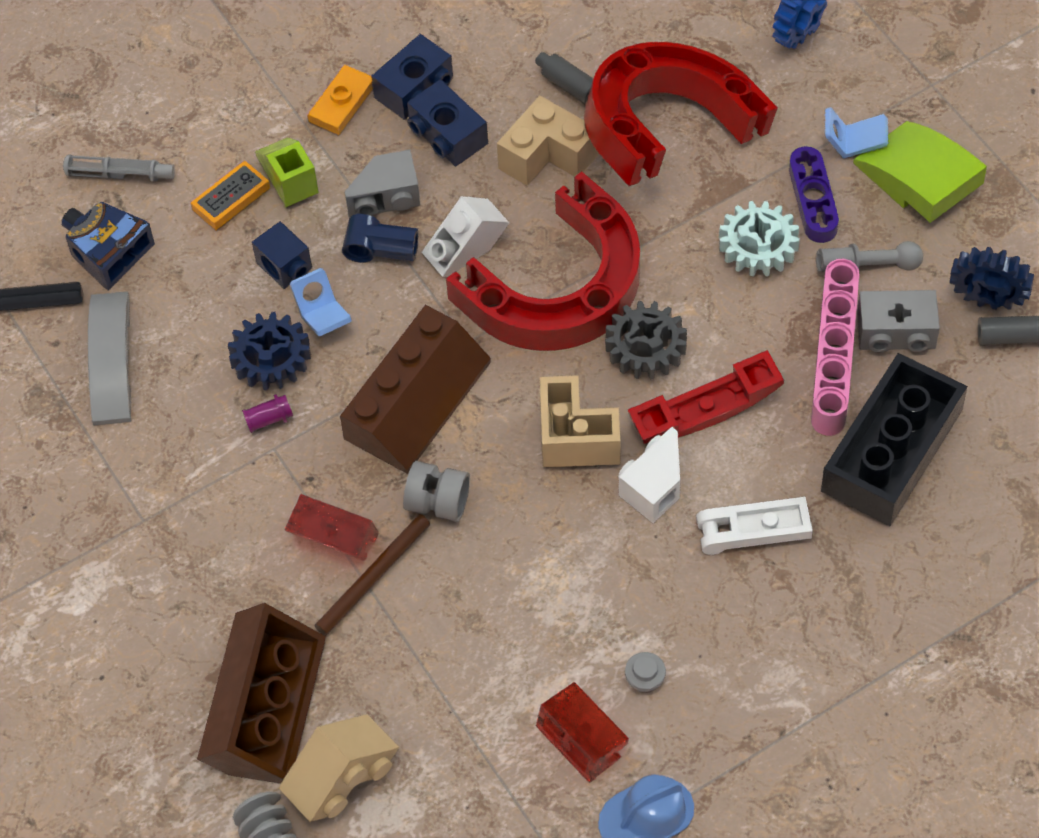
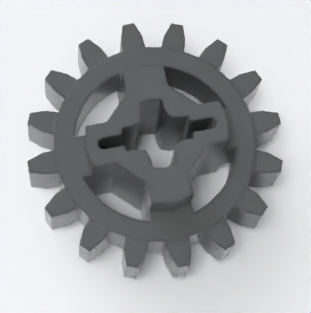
[605,301,687,379]

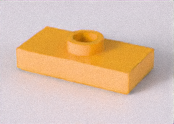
[307,64,373,135]

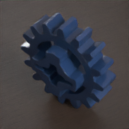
[949,247,1034,310]
[228,312,311,390]

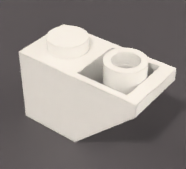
[421,196,509,277]
[618,427,680,523]

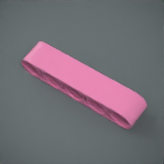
[811,259,859,436]

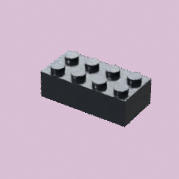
[821,353,968,526]

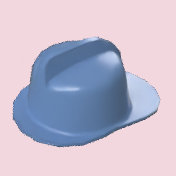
[598,774,694,838]

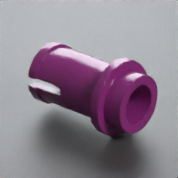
[242,394,293,433]

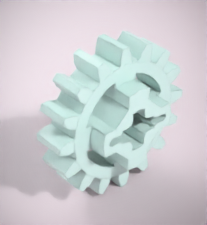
[719,201,800,276]

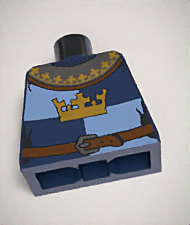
[61,202,155,291]

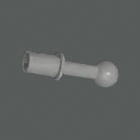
[816,241,923,272]

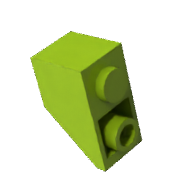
[255,137,319,207]

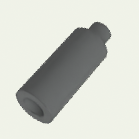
[535,52,593,104]
[977,316,1039,345]

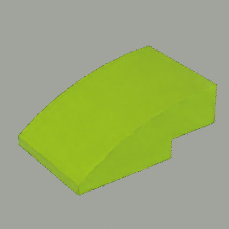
[853,121,987,223]

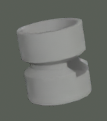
[403,461,470,522]

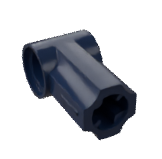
[342,214,419,263]

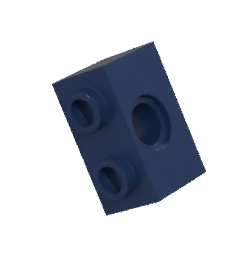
[371,33,453,120]
[407,79,488,167]

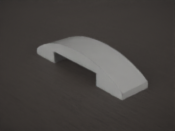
[88,291,131,425]

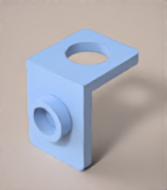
[825,107,888,159]
[290,268,352,336]

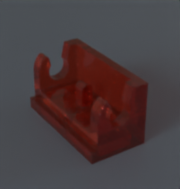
[285,494,379,561]
[536,682,629,783]

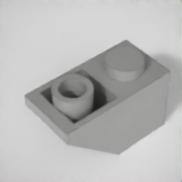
[345,150,420,218]

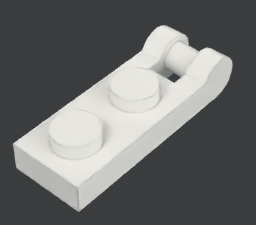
[696,497,812,555]

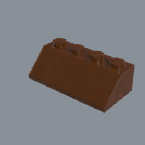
[340,304,491,474]
[197,603,326,784]

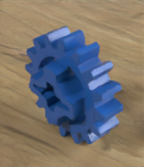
[772,0,827,49]

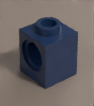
[252,221,312,289]

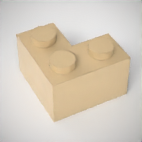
[497,95,599,186]
[540,376,621,467]
[278,714,399,822]

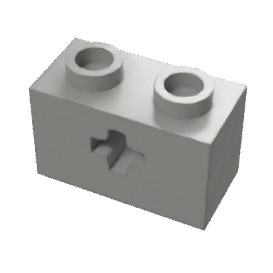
[857,290,940,352]

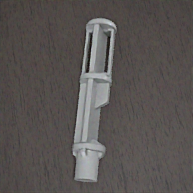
[63,155,175,182]

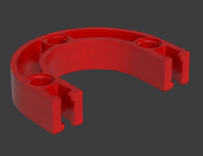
[584,42,778,186]
[446,171,640,351]

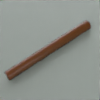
[315,514,430,636]

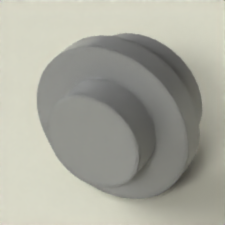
[625,652,666,692]

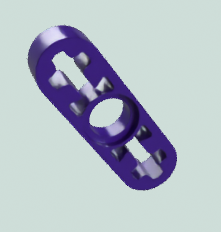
[789,146,839,243]

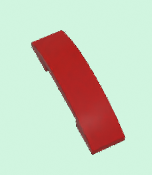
[628,350,784,444]

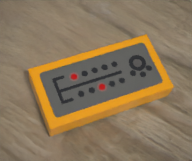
[190,161,270,230]

